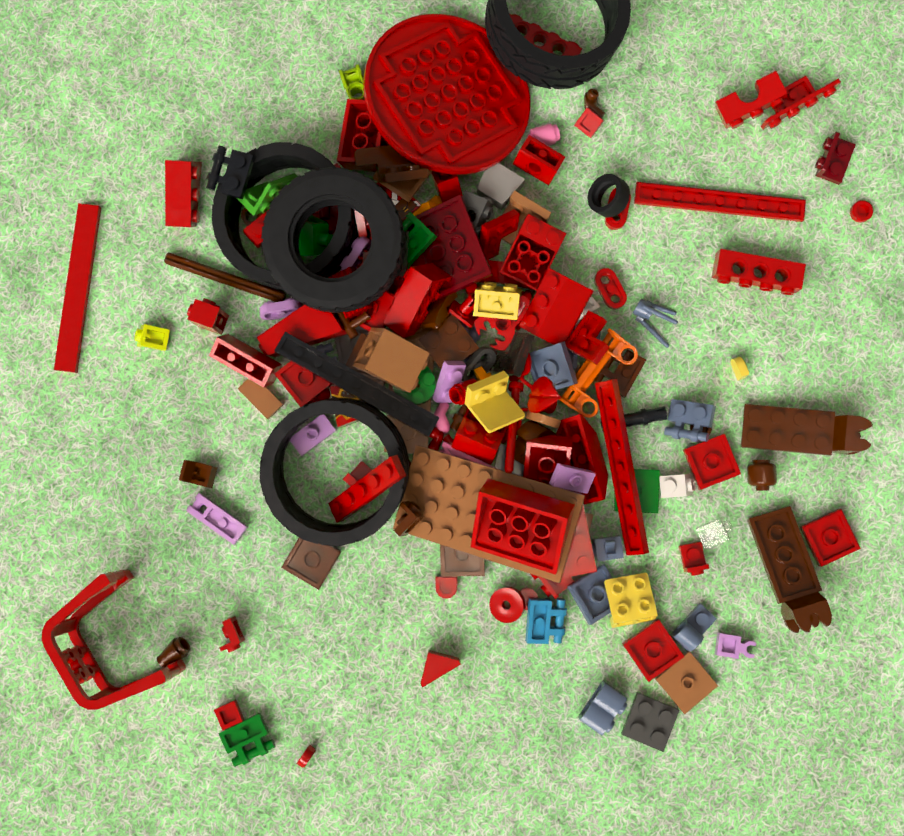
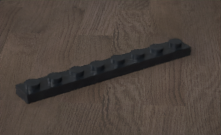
[274,332,439,437]

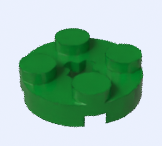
[393,366,436,405]

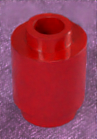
[449,379,478,405]

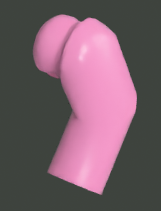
[434,403,450,434]

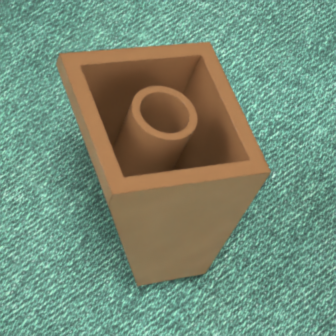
[352,327,430,393]

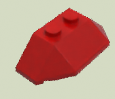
[556,414,608,505]

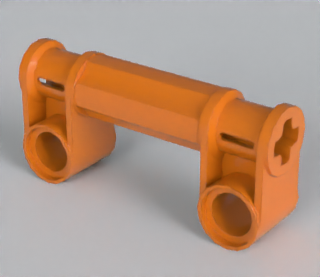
[559,328,638,418]

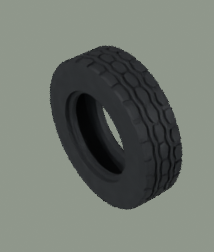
[261,167,406,313]

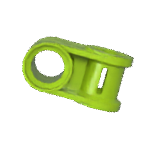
[338,64,365,100]

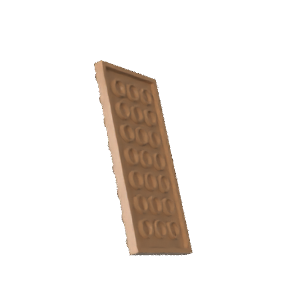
[393,445,586,583]

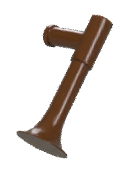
[336,311,371,339]

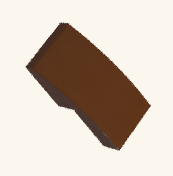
[420,292,458,329]

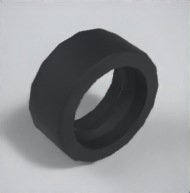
[587,174,630,218]

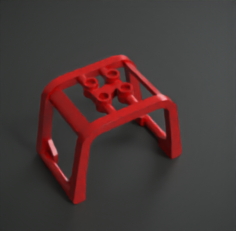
[41,569,186,710]

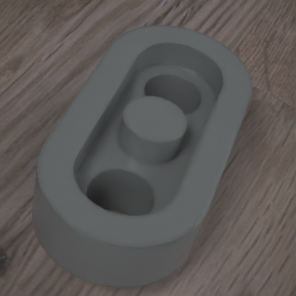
[462,346,496,381]

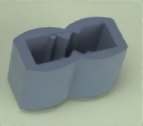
[578,680,627,736]

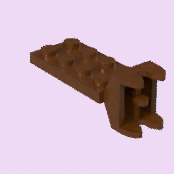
[741,404,873,456]
[747,506,832,633]

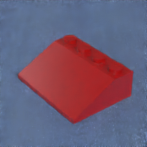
[471,478,575,575]

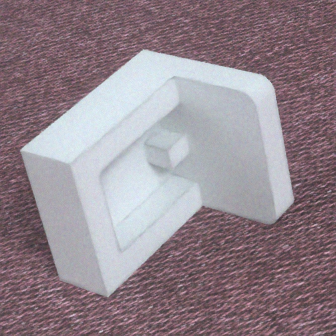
[659,474,695,498]

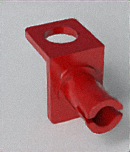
[447,293,476,328]

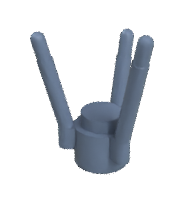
[633,298,678,348]

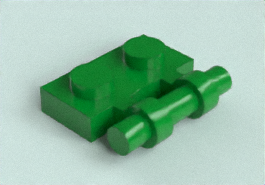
[218,713,276,767]

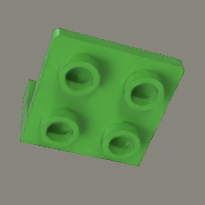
[237,173,298,216]

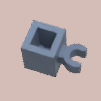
[592,535,624,561]

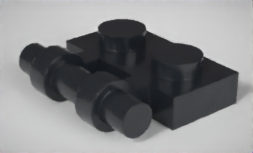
[206,145,256,199]

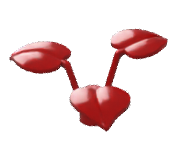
[501,347,561,444]

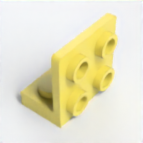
[473,282,522,320]
[464,371,525,433]
[604,573,658,628]

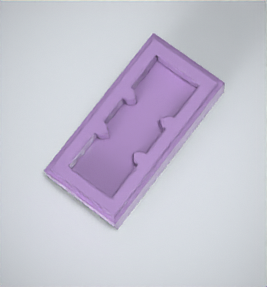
[290,414,336,456]
[549,463,596,494]

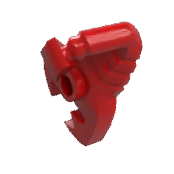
[474,290,532,351]

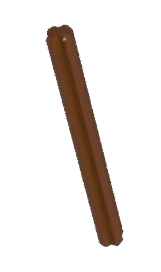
[164,252,286,302]

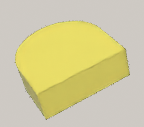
[731,357,749,381]

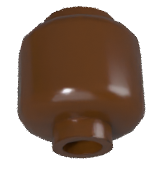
[747,460,777,491]

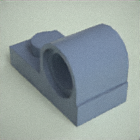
[670,603,717,652]

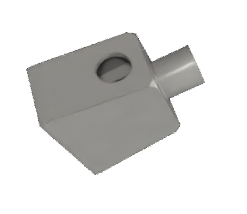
[477,163,525,210]

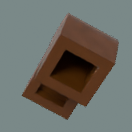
[514,420,556,465]

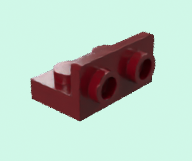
[815,132,856,185]

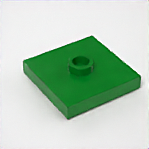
[614,469,660,513]

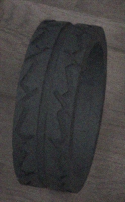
[485,0,631,89]
[212,142,359,291]
[260,398,410,546]

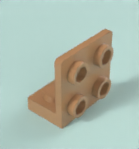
[501,190,551,245]

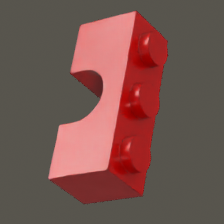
[715,71,787,129]

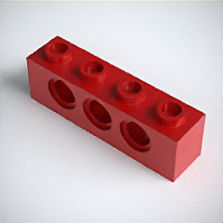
[509,14,583,56]
[712,249,806,295]

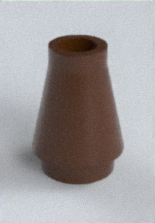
[157,637,191,667]

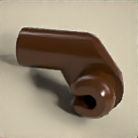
[584,89,605,118]

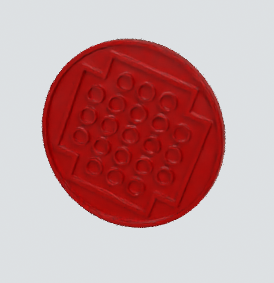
[363,14,530,175]

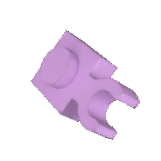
[715,632,756,659]

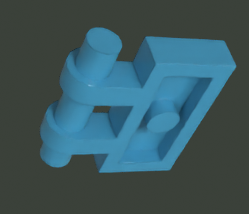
[525,598,567,644]

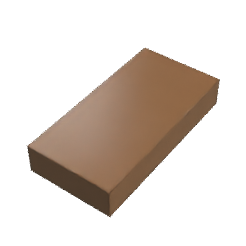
[238,379,284,420]

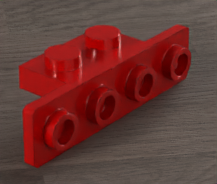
[761,76,841,130]

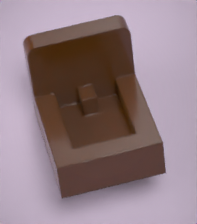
[179,460,218,488]

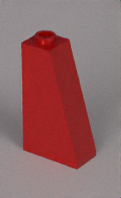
[257,304,347,357]

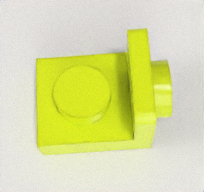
[134,324,170,351]

